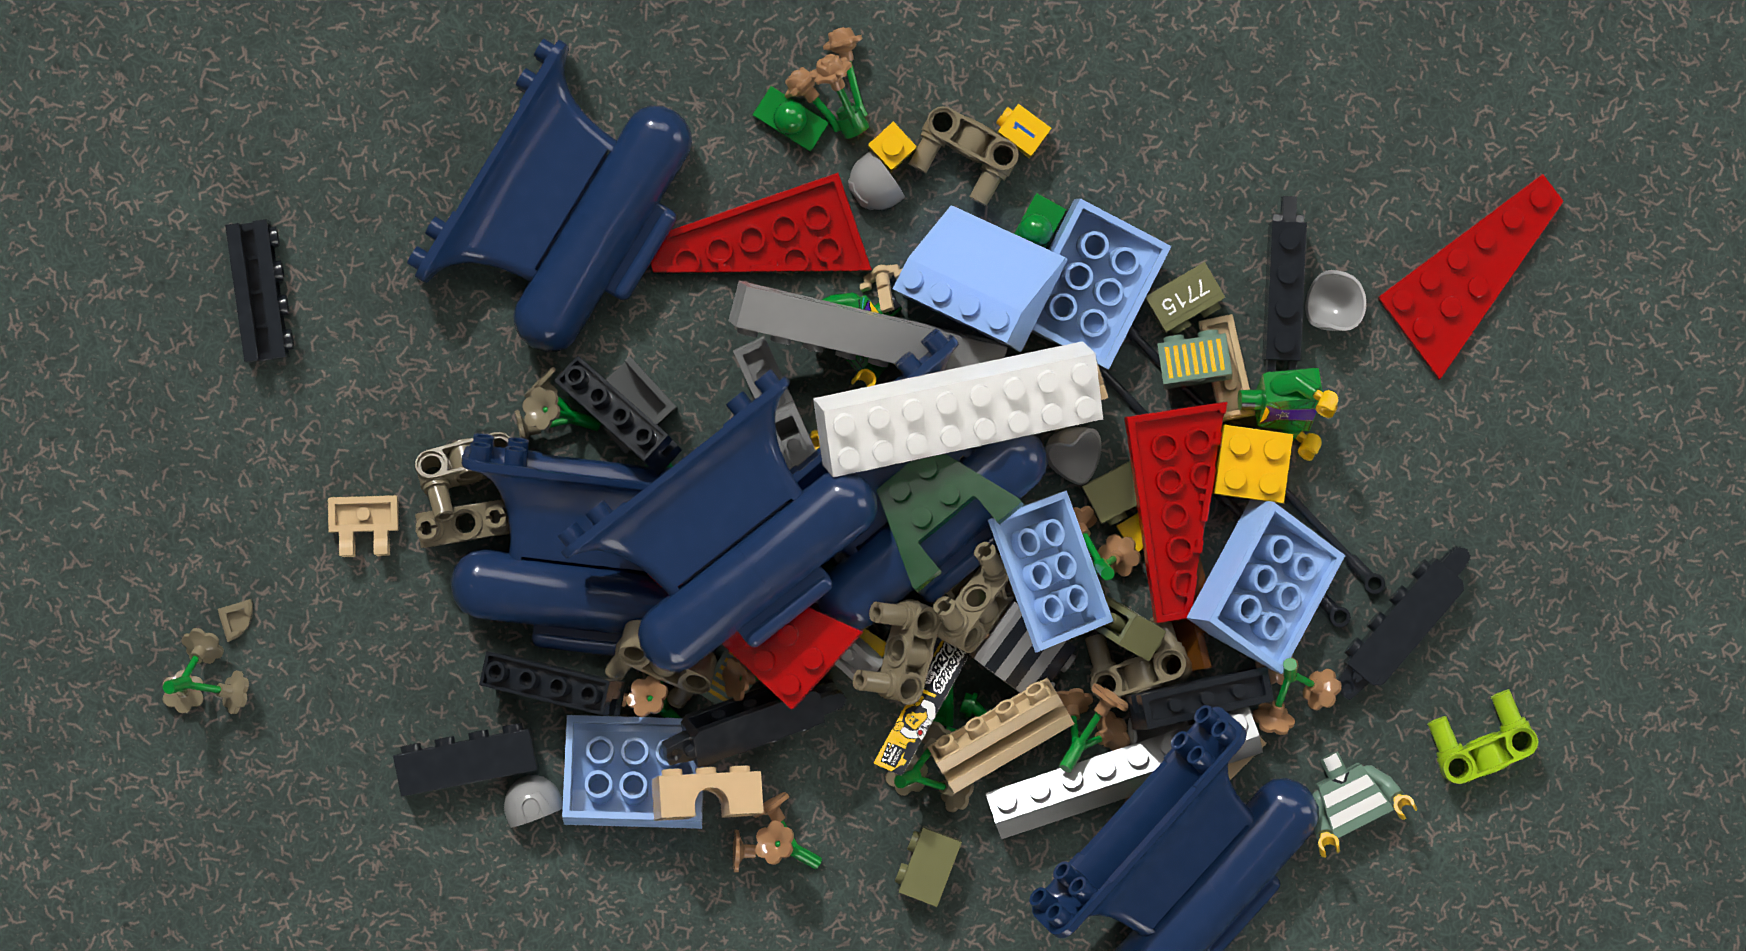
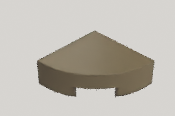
[218,599,253,642]

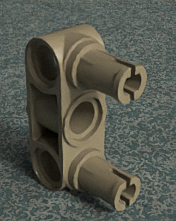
[909,106,1019,206]
[415,432,511,522]
[415,499,510,548]
[933,542,1015,653]
[853,598,940,705]
[1085,617,1192,700]
[605,620,717,709]

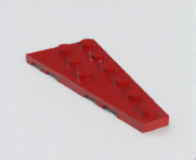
[651,173,872,273]
[1377,174,1564,380]
[1124,402,1228,623]
[648,574,864,710]

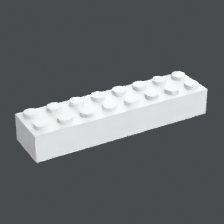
[813,341,1103,477]

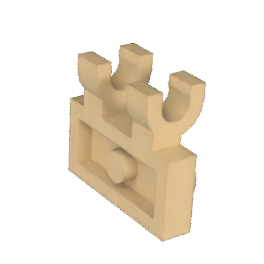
[328,495,399,557]

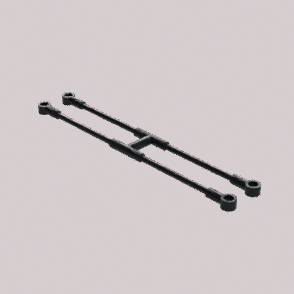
[1098,323,1385,627]

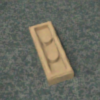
[1198,314,1255,422]

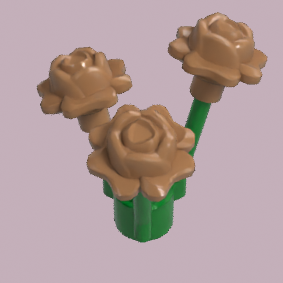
[785,27,869,139]

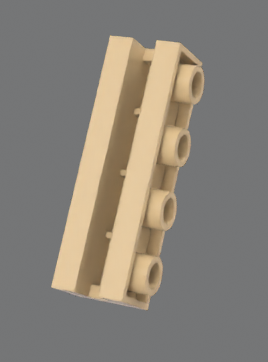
[928,677,1075,794]

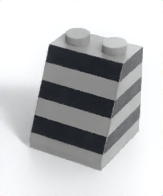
[970,600,1077,693]

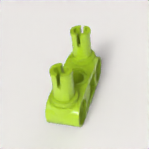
[1427,689,1538,784]

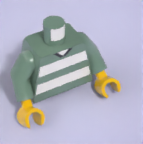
[1312,751,1417,857]

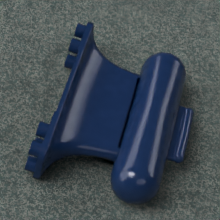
[407,38,692,352]
[788,328,1048,630]
[557,369,877,672]
[451,433,683,656]
[1029,705,1319,951]

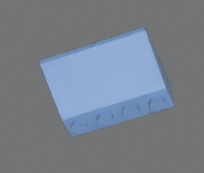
[1031,199,1171,369]
[893,205,1068,352]
[988,490,1113,653]
[1186,499,1345,674]
[562,715,704,829]

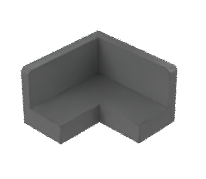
[603,356,677,454]

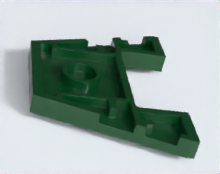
[877,453,1024,592]

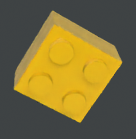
[1212,425,1293,504]

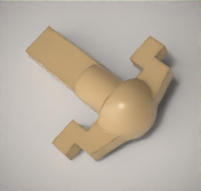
[859,264,903,314]

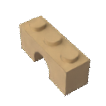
[652,766,764,821]

